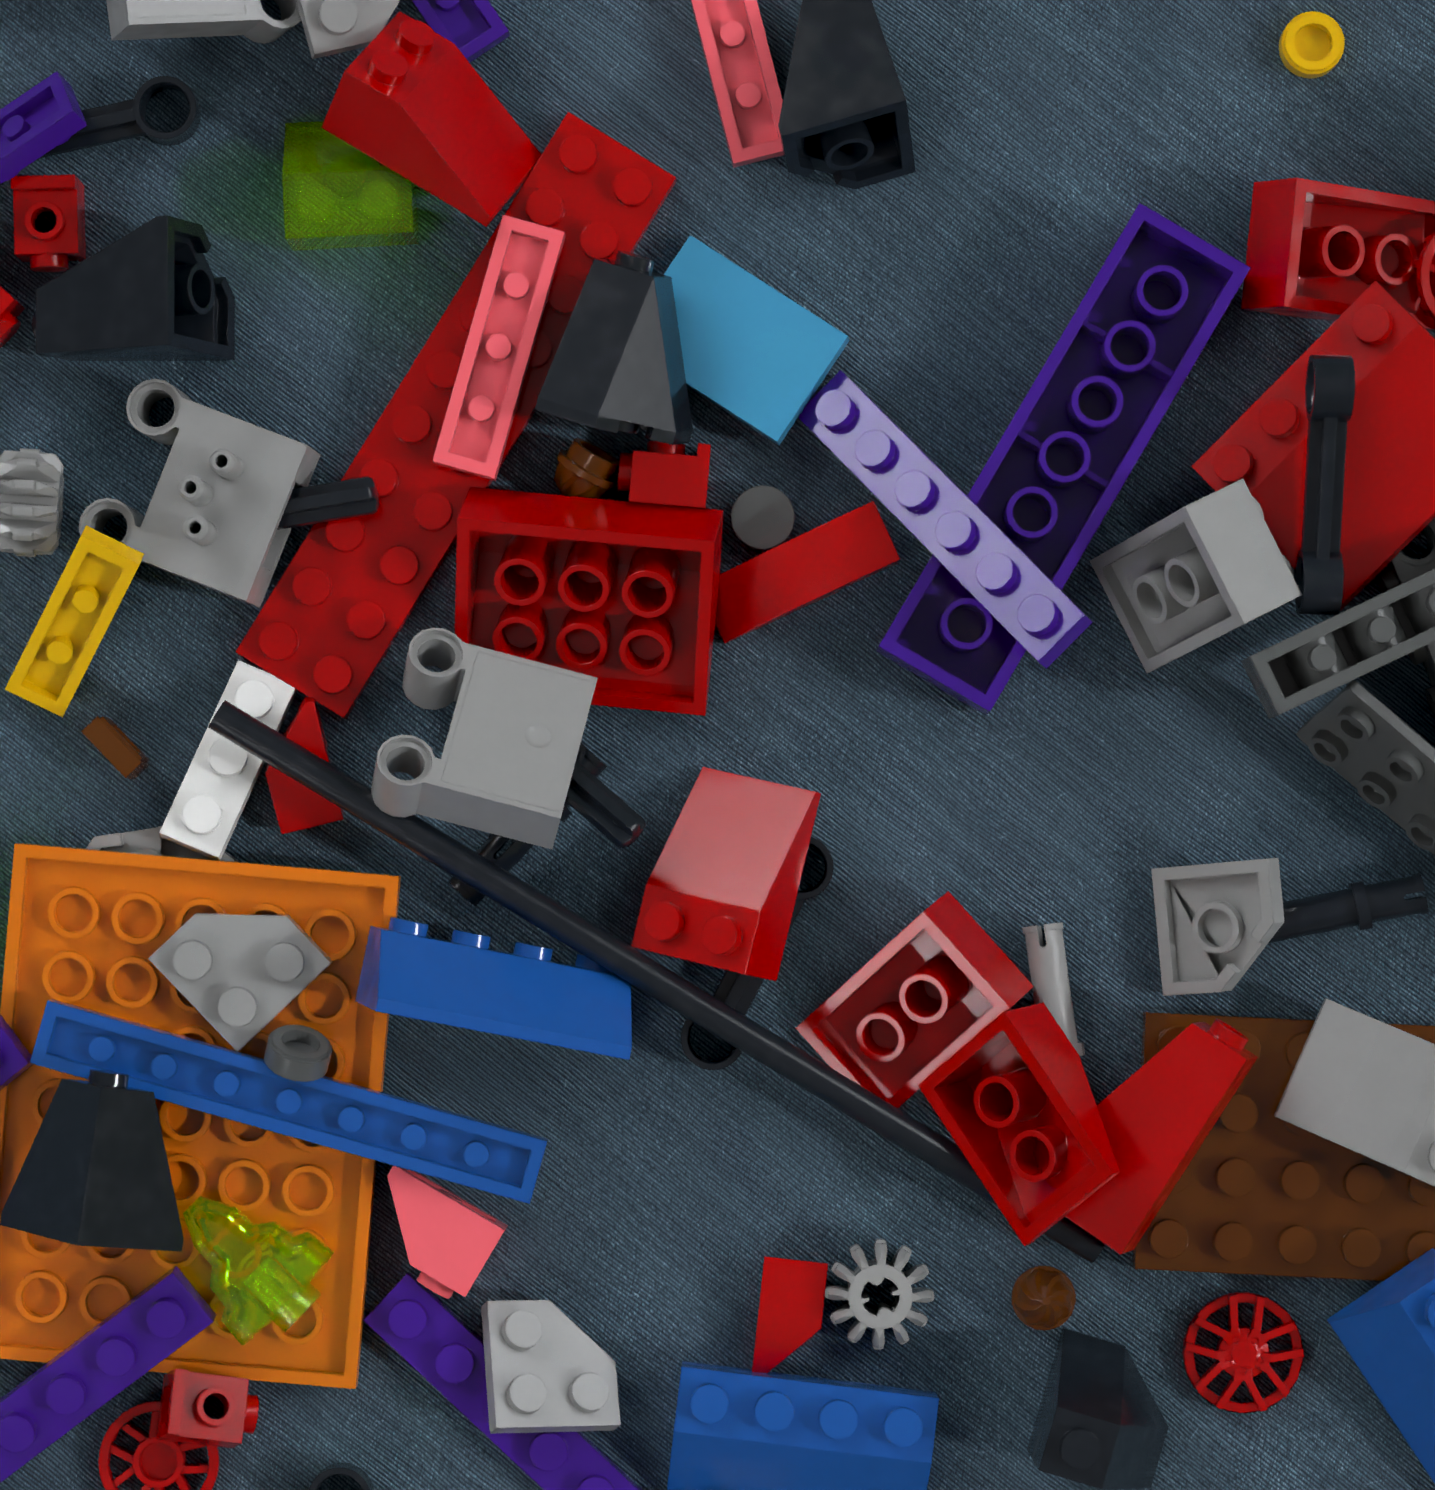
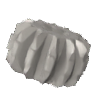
[0,448,65,557]
[825,1238,934,1350]

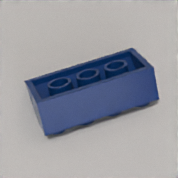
[355,917,632,1060]
[1326,1248,1435,1485]
[667,1361,939,1490]

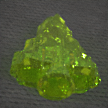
[183,1196,334,1345]

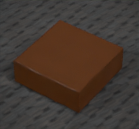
[81,716,150,780]

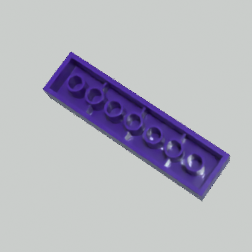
[876,203,1250,715]

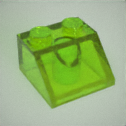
[282,121,419,251]

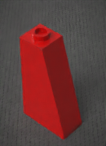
[1065,1019,1258,1255]

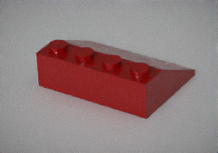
[1191,281,1435,611]
[455,487,724,716]

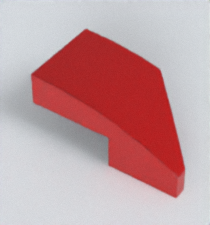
[265,697,344,834]
[752,1256,828,1373]

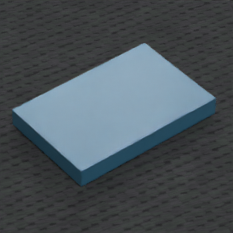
[663,235,850,445]

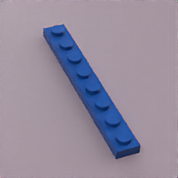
[30,999,548,1204]

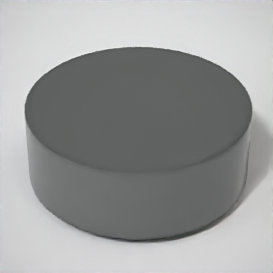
[731,485,795,551]
[264,1025,332,1082]

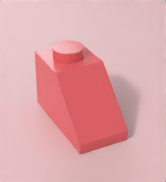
[387,1166,508,1299]

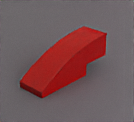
[715,501,900,644]

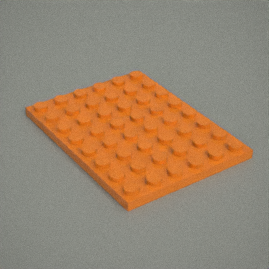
[0,843,401,1389]

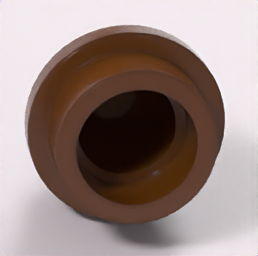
[554,438,619,499]
[1011,1265,1076,1330]

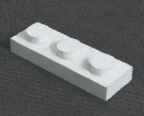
[159,660,297,860]

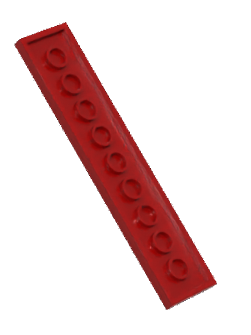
[236,112,677,719]

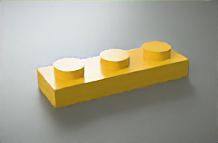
[4,525,144,718]

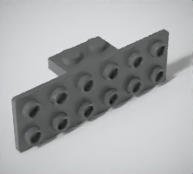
[1296,681,1435,856]

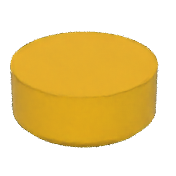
[1279,11,1345,79]

